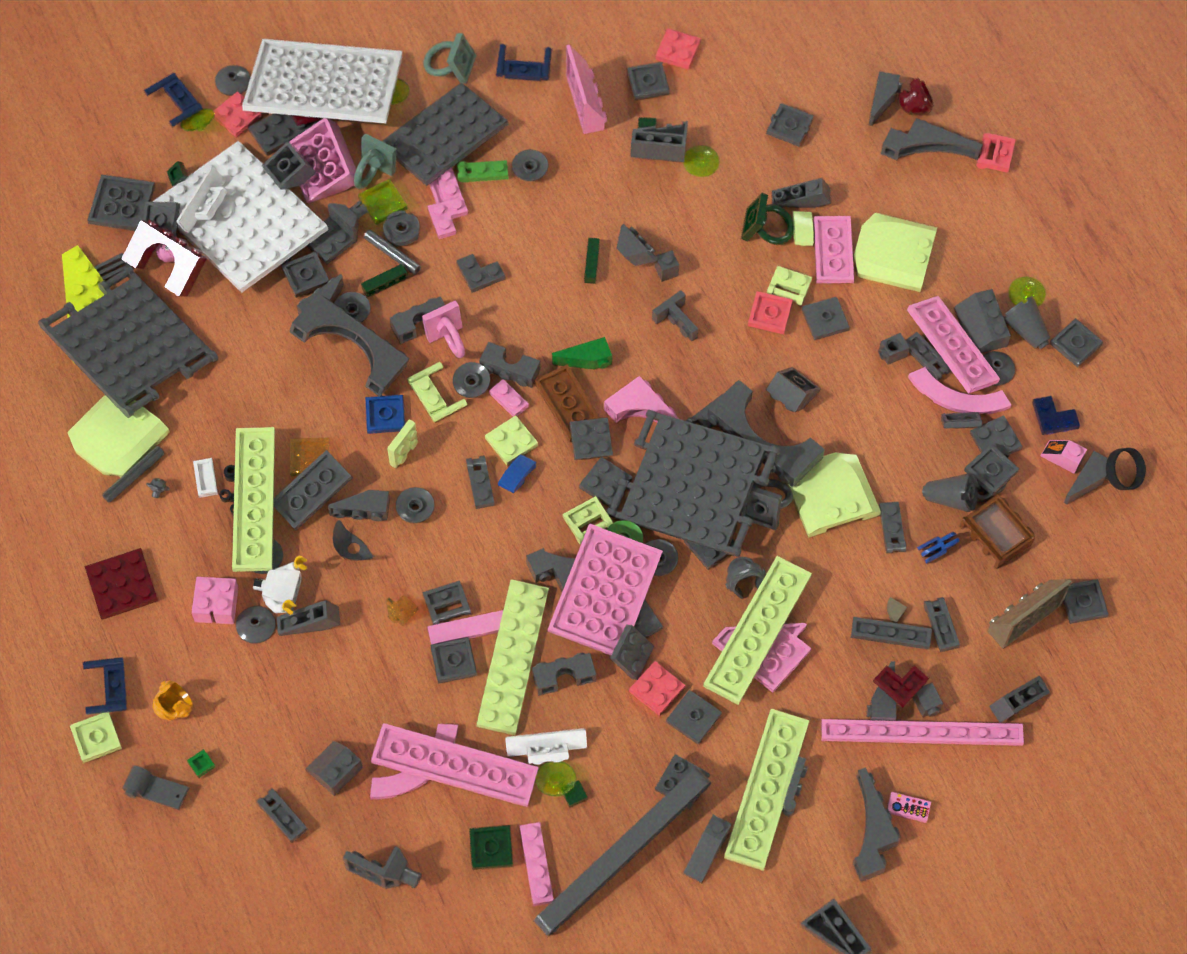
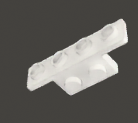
[176,167,227,233]
[505,728,587,764]

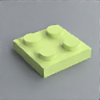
[485,415,538,466]
[387,419,418,468]
[70,712,122,763]

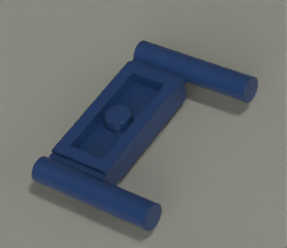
[496,44,552,81]
[144,72,203,127]
[83,657,127,715]

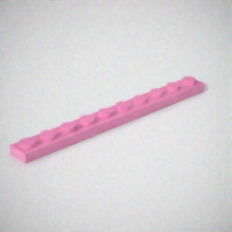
[821,719,1024,746]

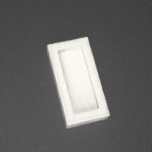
[193,458,218,498]

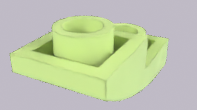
[793,211,814,246]

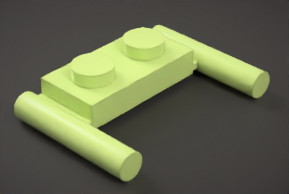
[407,362,467,422]

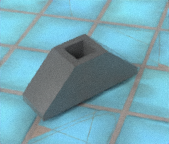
[617,224,658,266]

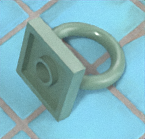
[423,33,476,84]
[354,133,396,189]

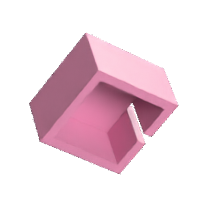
[192,577,239,624]

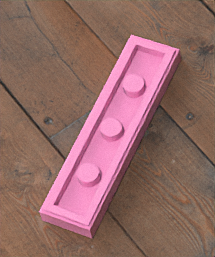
[427,610,503,645]

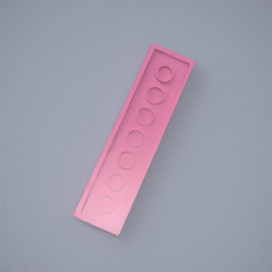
[371,723,539,807]

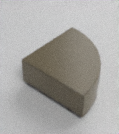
[887,597,907,623]

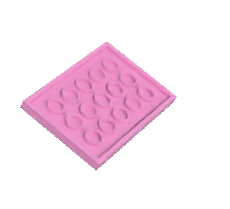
[548,523,663,655]

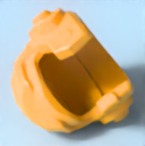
[152,680,193,721]

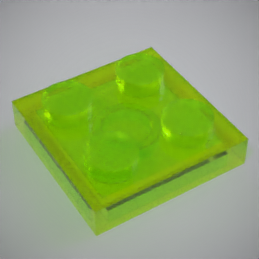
[358,179,408,225]

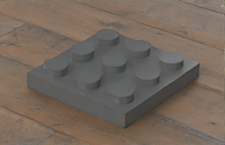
[87,174,155,231]

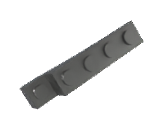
[881,118,982,160]
[526,548,575,592]
[853,767,900,882]

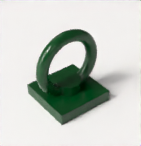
[741,193,794,245]

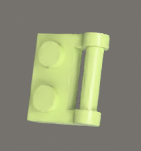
[767,266,812,306]
[563,496,613,544]

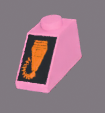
[1041,440,1087,474]

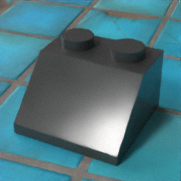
[262,141,316,190]
[766,367,821,412]
[306,741,363,796]

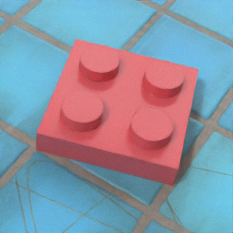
[656,28,701,70]
[211,92,262,137]
[748,291,793,334]
[629,661,685,716]

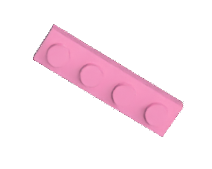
[520,822,553,906]

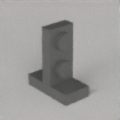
[652,290,698,341]

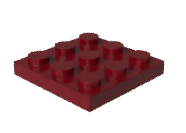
[85,548,158,620]

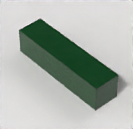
[584,238,600,284]
[361,264,408,298]

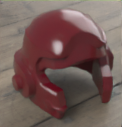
[899,78,933,115]

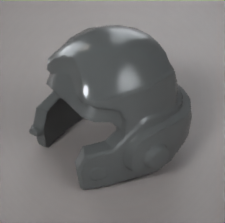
[725,557,766,599]

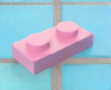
[489,379,529,417]

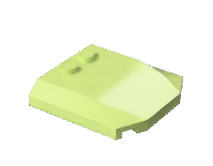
[853,213,937,292]
[67,395,170,478]
[786,452,881,538]

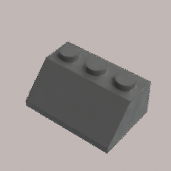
[954,289,1011,353]

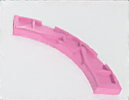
[908,367,1011,414]
[370,724,458,799]

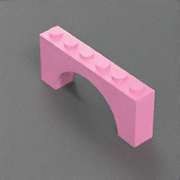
[604,376,684,423]

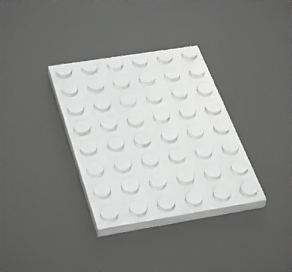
[242,39,402,123]
[153,141,328,293]

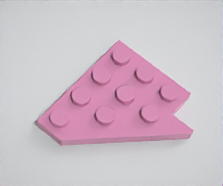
[712,623,811,693]

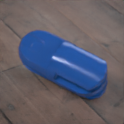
[917,532,960,564]

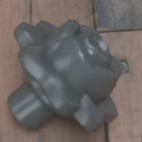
[146,478,170,498]

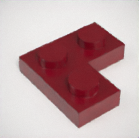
[873,665,929,708]

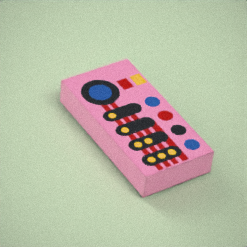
[887,792,931,823]

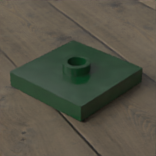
[469,825,513,870]

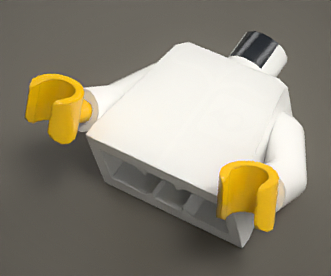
[253,556,307,615]

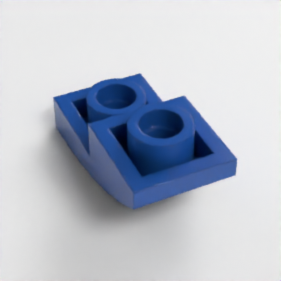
[498,454,536,493]

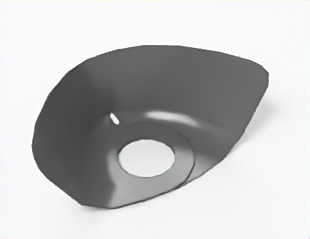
[333,520,375,561]

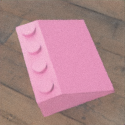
[566,45,607,134]
[289,118,356,203]

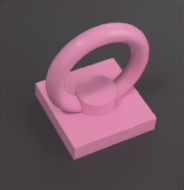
[422,300,465,358]

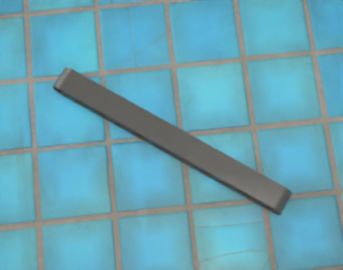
[534,768,712,937]

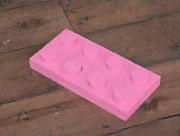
[813,216,854,283]

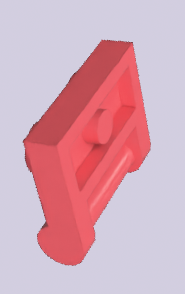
[976,133,1016,173]

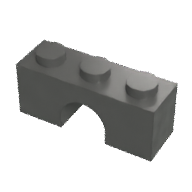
[390,296,445,344]
[479,342,541,388]
[532,653,596,696]

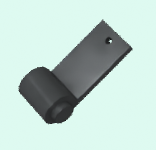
[122,766,189,810]

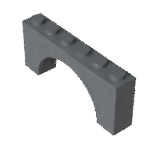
[289,293,409,397]
[707,380,825,487]

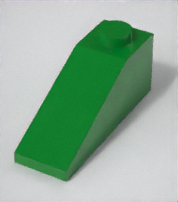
[552,337,612,370]

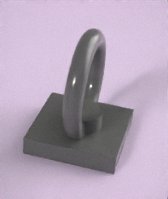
[741,479,793,530]

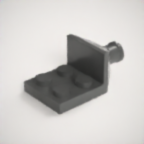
[307,201,368,264]
[343,846,422,889]

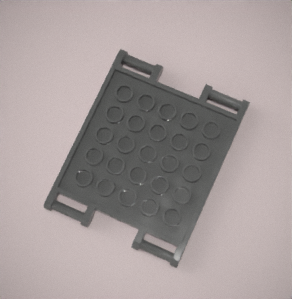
[38,265,218,418]
[606,410,781,557]

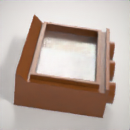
[960,494,1035,569]

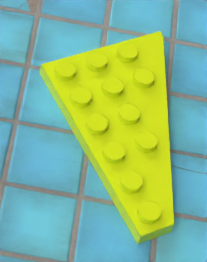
[62,245,105,364]

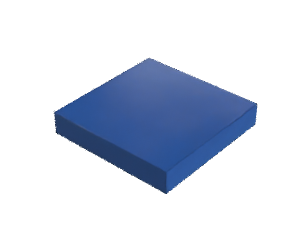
[365,395,405,434]

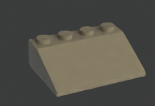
[987,579,1072,649]

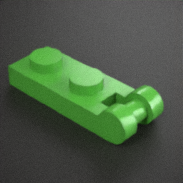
[457,160,508,182]

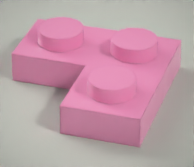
[428,196,468,239]

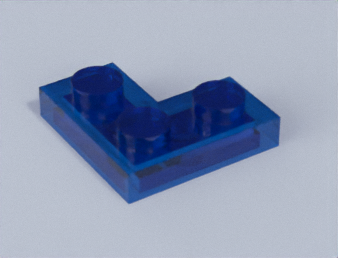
[1032,396,1080,435]

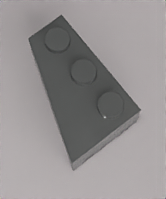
[630,121,688,162]
[801,899,872,954]

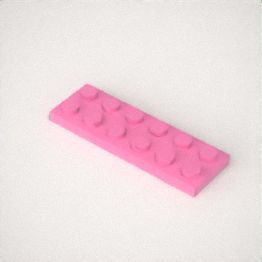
[907,296,1000,394]

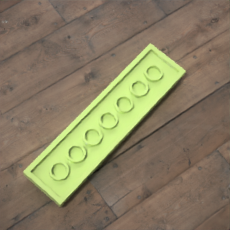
[232,427,275,572]
[703,556,812,705]
[476,579,549,735]
[724,709,809,871]

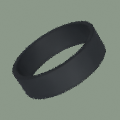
[1106,448,1146,490]

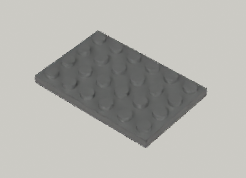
[382,82,508,186]

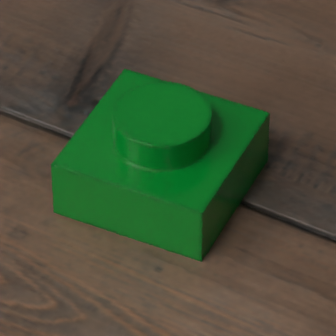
[187,749,215,778]

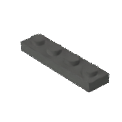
[850,617,932,650]

